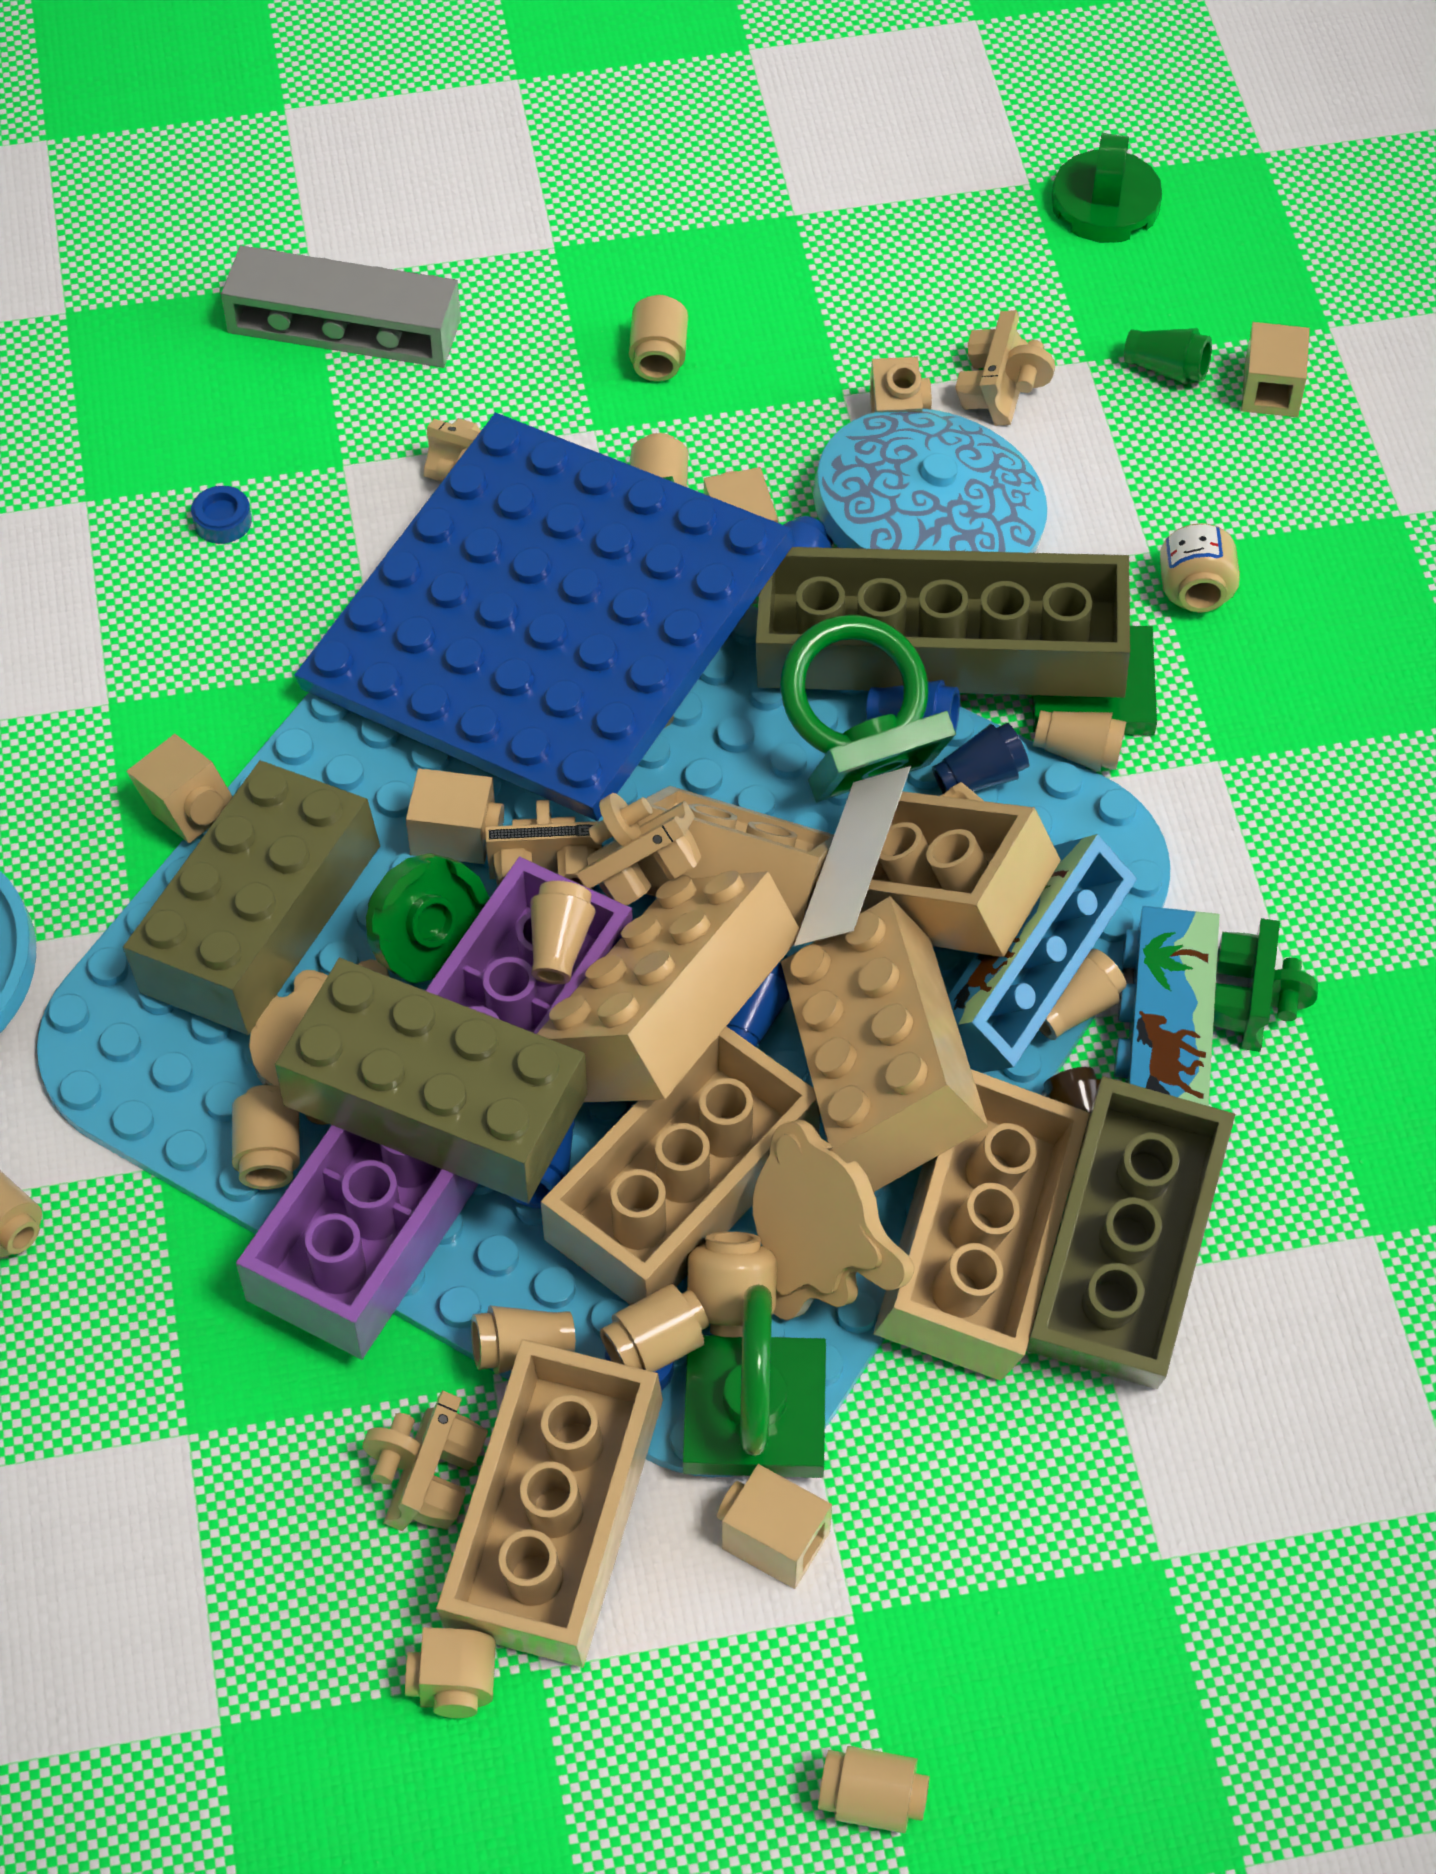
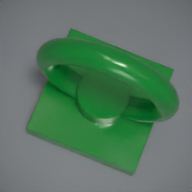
[780,615,956,803]
[683,1284,826,1478]

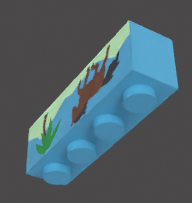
[948,834,1137,1073]
[1114,906,1220,1106]

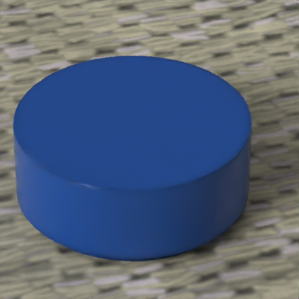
[191,486,252,544]

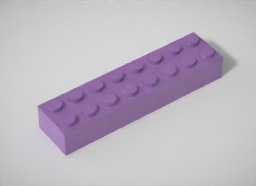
[236,856,633,1360]

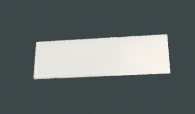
[794,766,911,946]

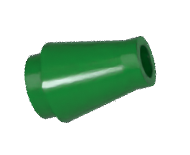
[1124,328,1212,385]

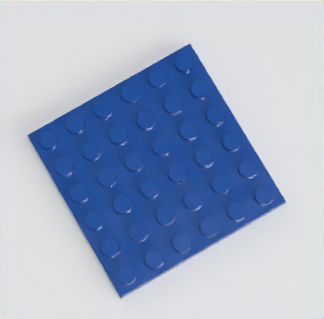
[294,412,795,821]

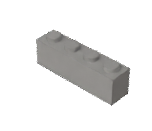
[221,245,461,368]

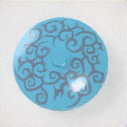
[813,409,1047,553]

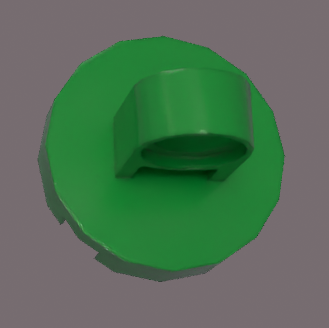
[1052,133,1162,243]
[366,853,490,983]

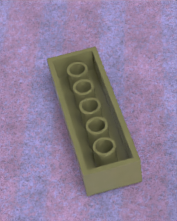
[756,547,1130,698]

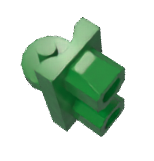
[1213,918,1318,1052]

